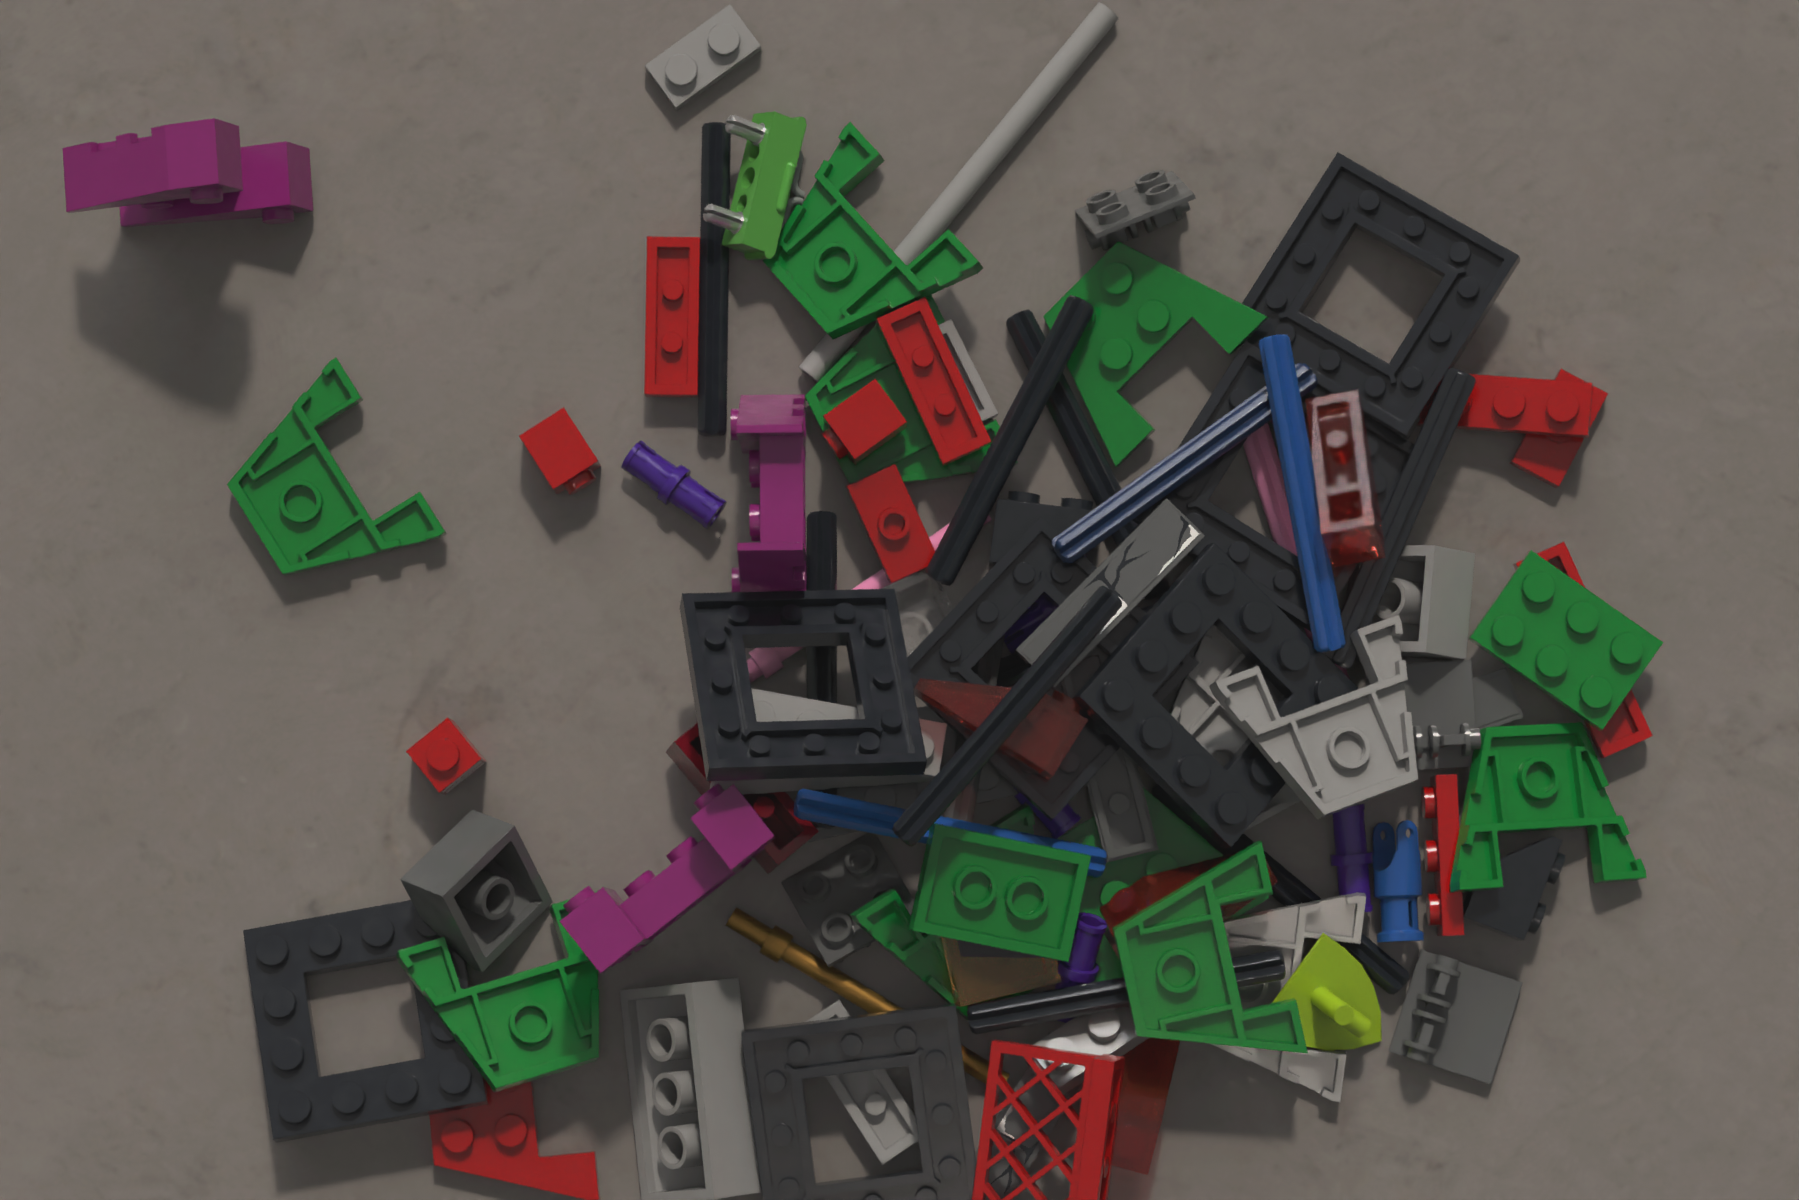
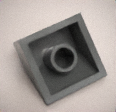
[400,809,553,973]

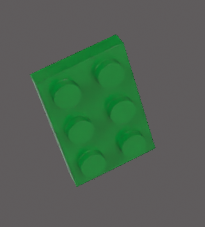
[1468,550,1663,731]
[908,823,1091,962]

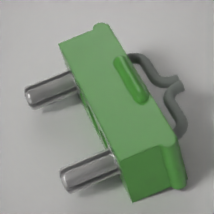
[703,111,807,260]

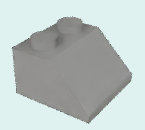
[1348,545,1475,660]

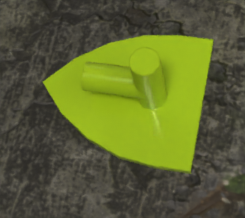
[1272,933,1382,1051]

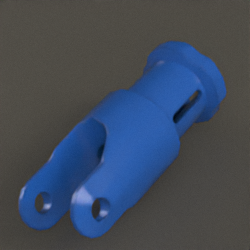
[1373,820,1424,942]

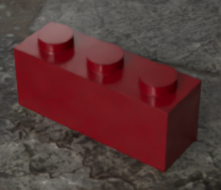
[666,723,819,874]

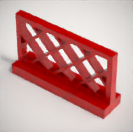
[972,1039,1126,1200]

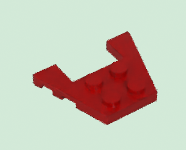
[429,1081,600,1200]

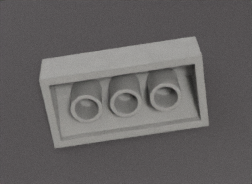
[620,978,761,1200]

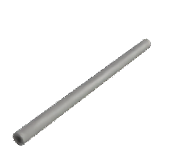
[799,2,1119,383]

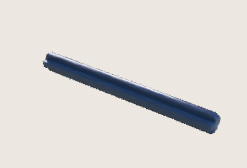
[1051,363,1318,563]

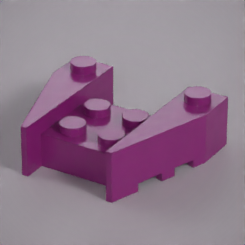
[63,118,313,227]
[731,394,807,592]
[560,783,776,974]

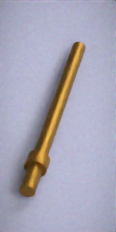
[725,907,1010,1091]

